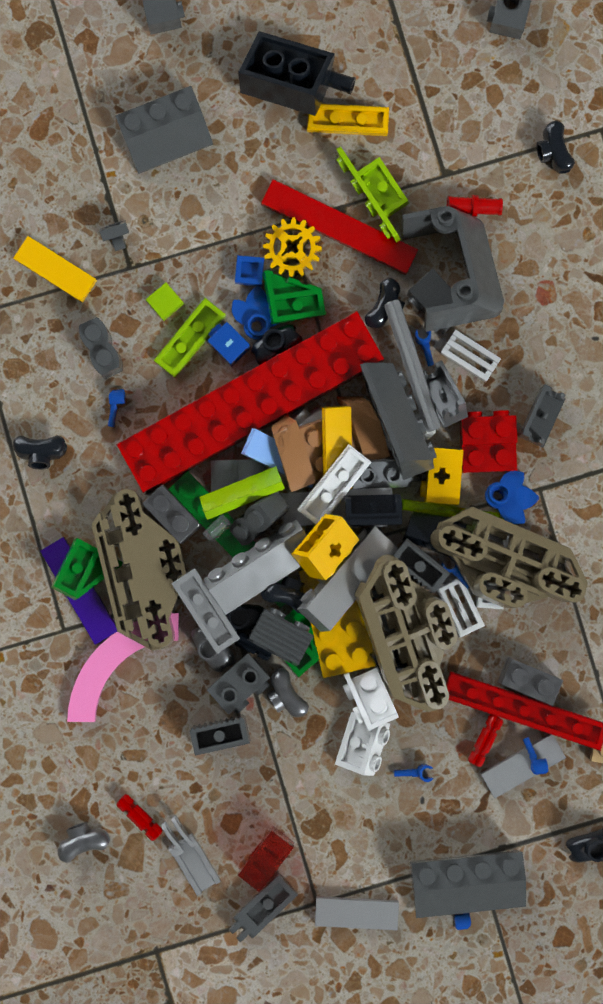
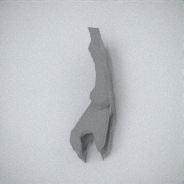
[161,815,221,896]

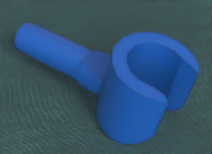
[415,330,434,367]
[108,389,126,427]
[441,556,470,589]
[523,737,548,775]
[394,764,434,782]
[454,913,471,930]

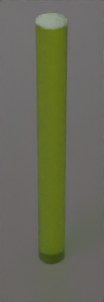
[402,499,504,520]

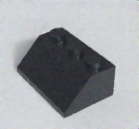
[238,31,335,116]

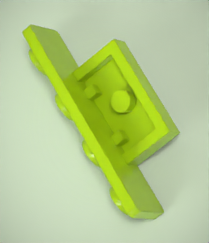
[336,146,409,243]

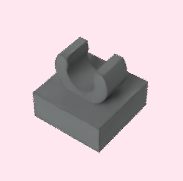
[100,220,129,251]

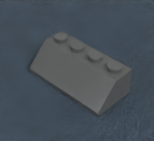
[360,363,437,480]
[410,850,526,918]

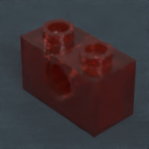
[238,825,294,893]

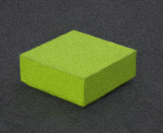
[145,282,184,321]

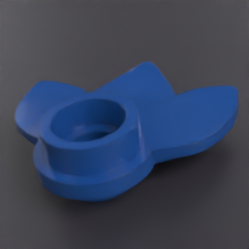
[232,286,279,340]
[485,471,539,525]

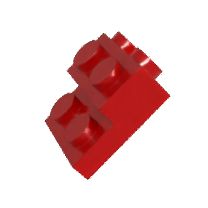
[459,410,518,473]

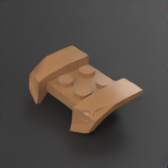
[271,396,390,492]

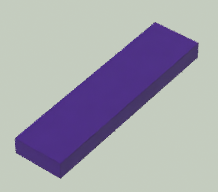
[40,537,117,645]

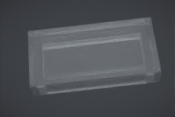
[202,514,232,541]

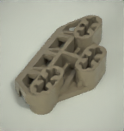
[91,489,188,651]
[430,507,588,608]
[354,554,458,712]

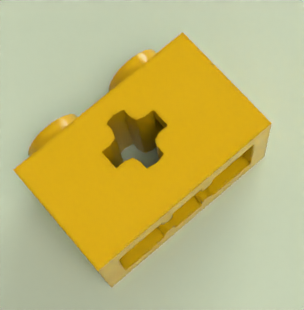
[420,448,463,506]
[292,514,359,580]

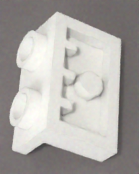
[343,668,399,731]
[335,712,390,776]

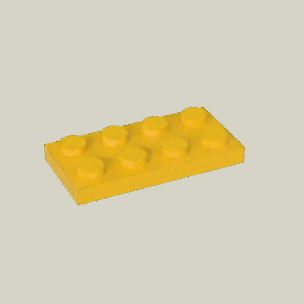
[299,570,375,678]

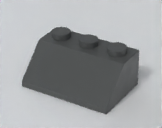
[115,86,213,174]

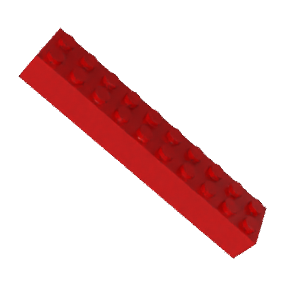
[116,311,384,494]

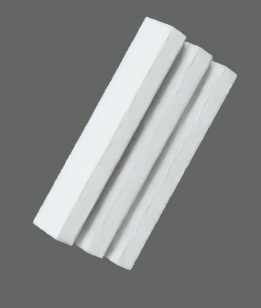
[440,330,501,383]
[437,578,485,638]

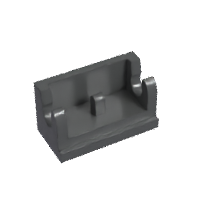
[423,360,468,428]
[518,384,566,448]

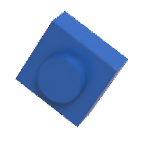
[235,255,265,287]

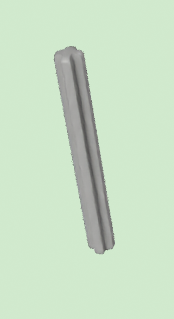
[384,300,441,432]

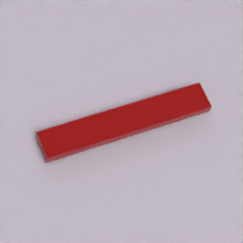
[261,179,419,275]
[446,671,603,751]

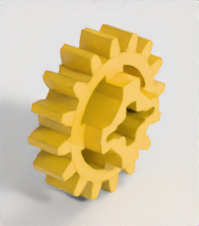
[263,217,322,278]

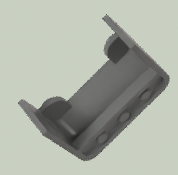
[402,206,504,332]

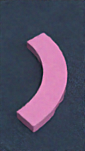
[67,613,179,722]

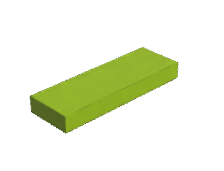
[154,298,226,378]
[200,466,285,520]

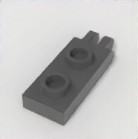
[352,459,422,489]
[229,873,298,942]

